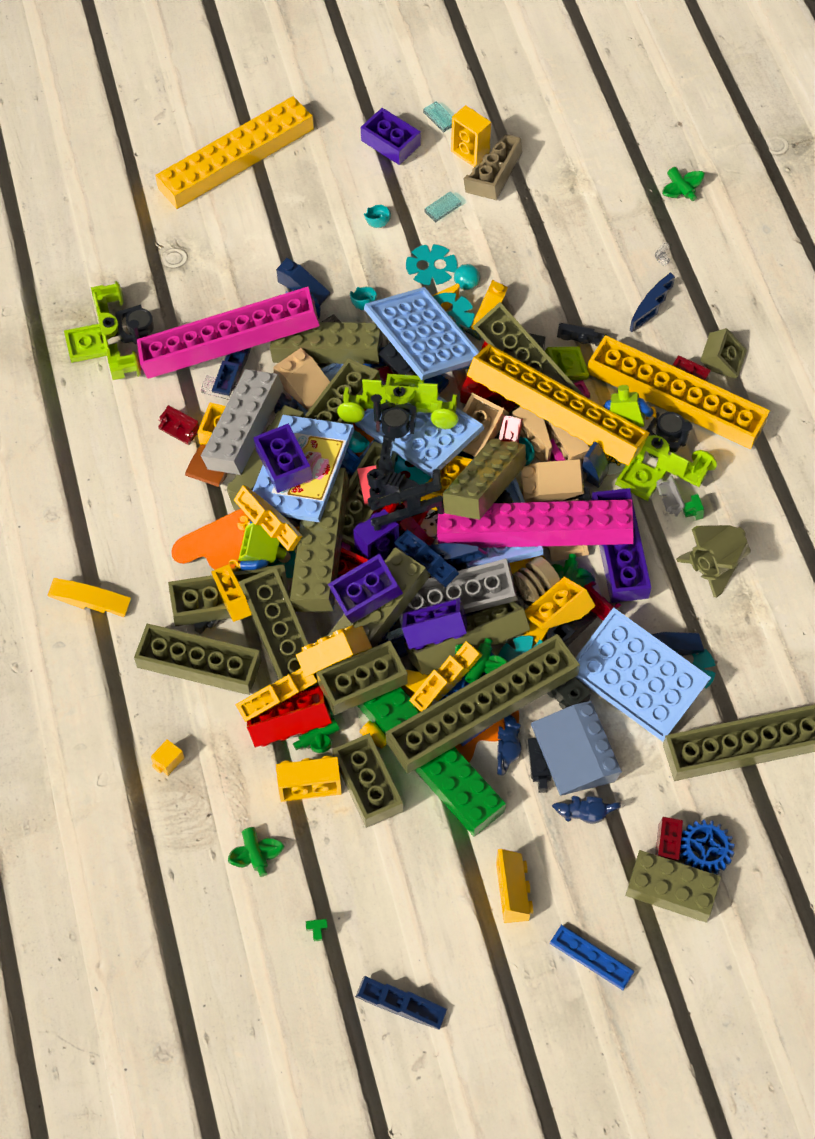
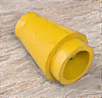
[359,720,387,749]

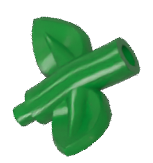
[662,167,705,201]
[552,554,595,587]
[455,638,508,683]
[293,718,340,753]
[228,827,285,877]

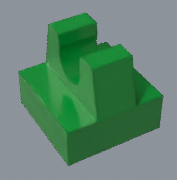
[683,494,704,520]
[305,919,328,941]

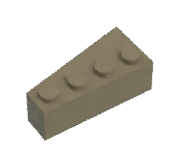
[463,134,522,200]

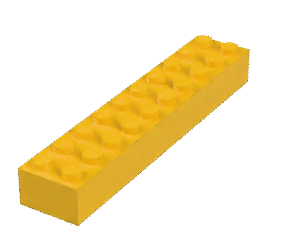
[155,96,314,209]
[587,335,770,449]
[467,344,650,466]

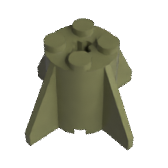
[676,525,751,598]

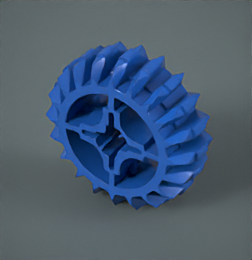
[680,819,735,874]

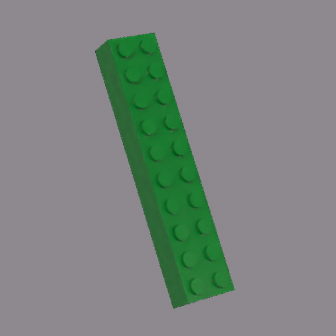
[357,687,506,837]

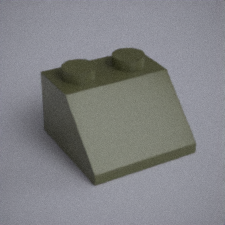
[700,328,747,378]

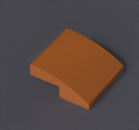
[185,444,227,487]

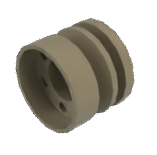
[512,556,560,606]

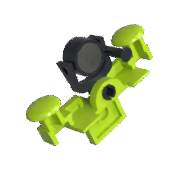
[64,281,154,380]
[337,374,459,439]
[615,412,717,501]

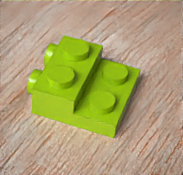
[545,347,590,380]

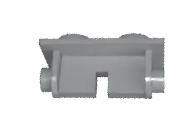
[656,475,685,517]

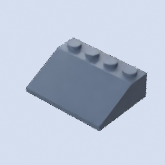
[531,701,622,796]

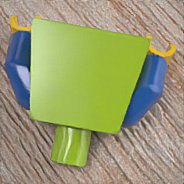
[603,385,657,427]
[229,516,286,572]

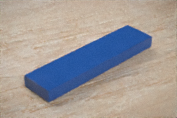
[550,924,634,991]

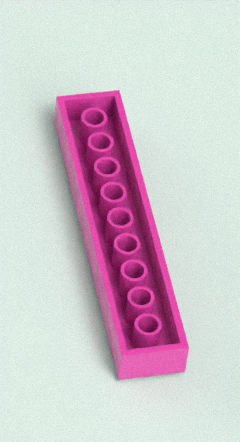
[137,287,320,379]
[437,499,633,548]

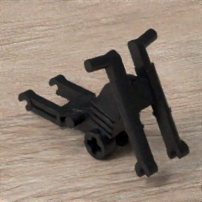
[367,435,444,531]

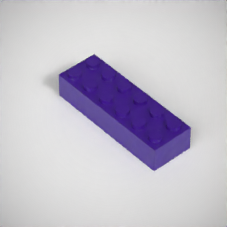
[591,488,651,603]

